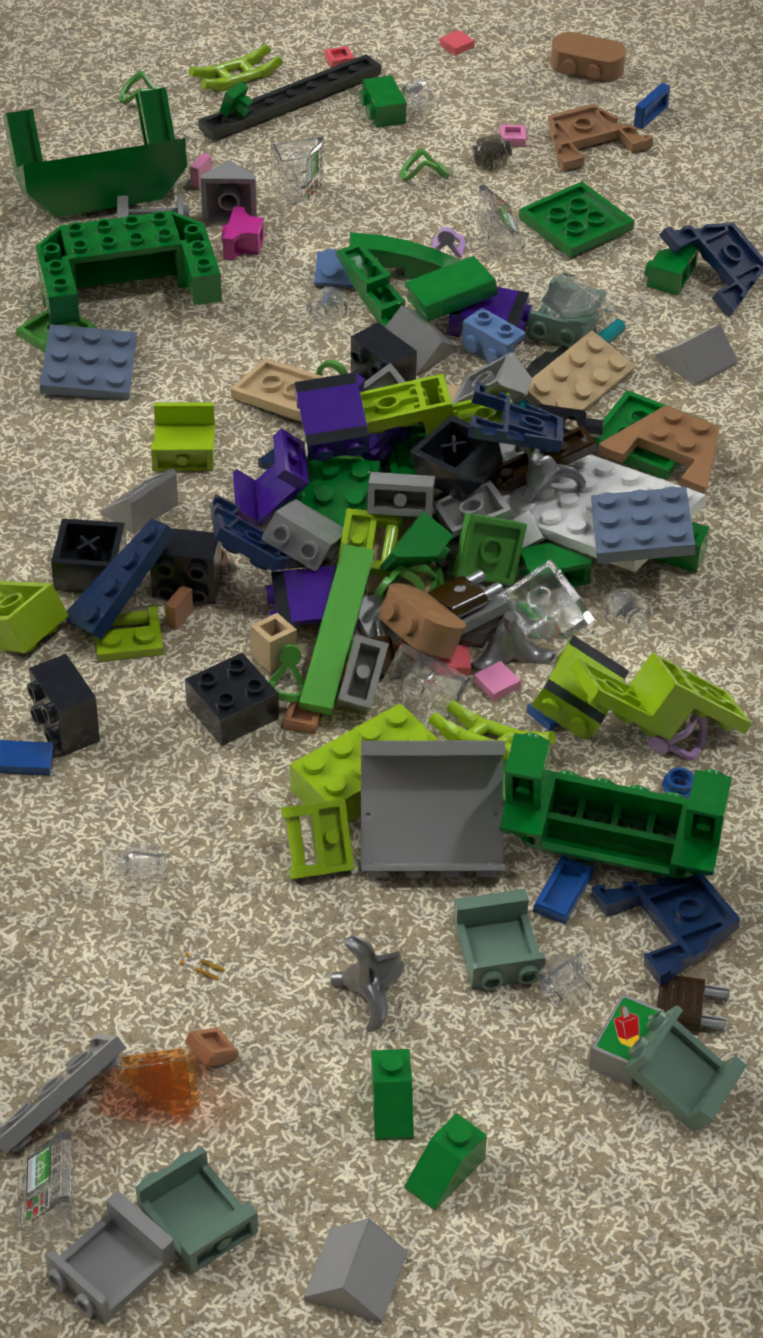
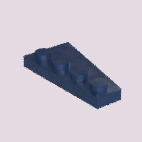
[65,518,176,640]

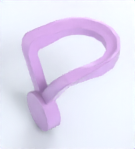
[432,227,465,257]
[648,714,707,761]

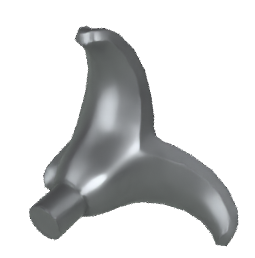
[514,445,586,501]
[471,611,556,672]
[330,936,404,1031]

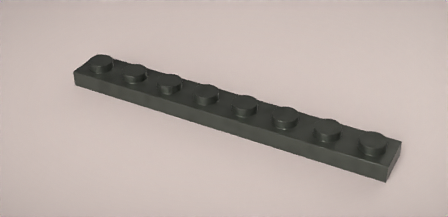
[198,54,381,141]

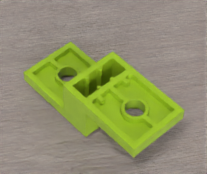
[360,373,512,436]
[570,652,752,741]

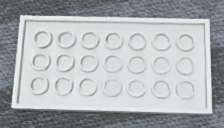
[434,443,706,572]

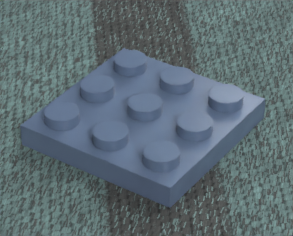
[40,324,137,400]
[591,486,695,564]

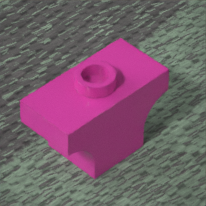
[222,206,264,260]

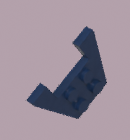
[659,222,763,316]
[467,382,564,453]
[210,494,307,571]
[591,874,740,986]

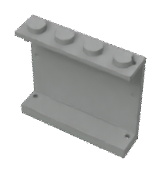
[361,740,506,878]

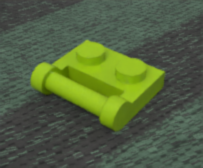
[337,508,404,579]
[95,606,164,662]
[280,799,355,879]

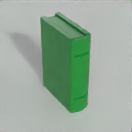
[404,256,498,322]

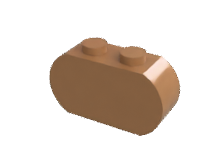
[550,32,626,82]
[378,583,466,658]

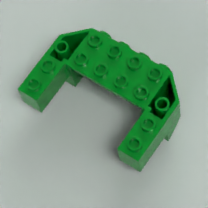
[36,211,222,325]
[499,733,732,879]

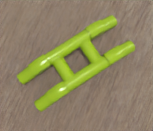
[188,43,284,91]
[428,700,556,760]

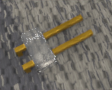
[179,949,225,981]

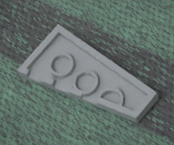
[0,1033,127,1153]

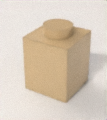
[250,613,297,673]

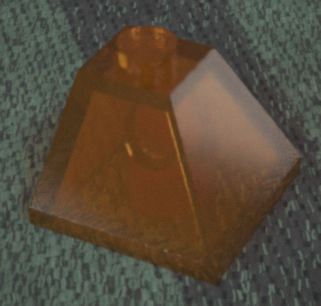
[115,1046,200,1115]

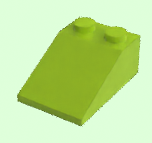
[0,581,69,654]

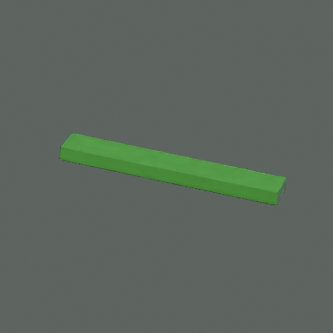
[299,544,375,715]

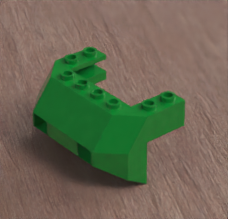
[3,87,187,218]

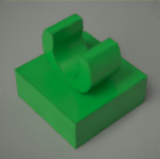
[219,81,253,118]

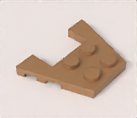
[547,104,653,171]
[598,405,720,495]

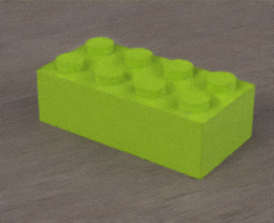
[290,703,439,823]

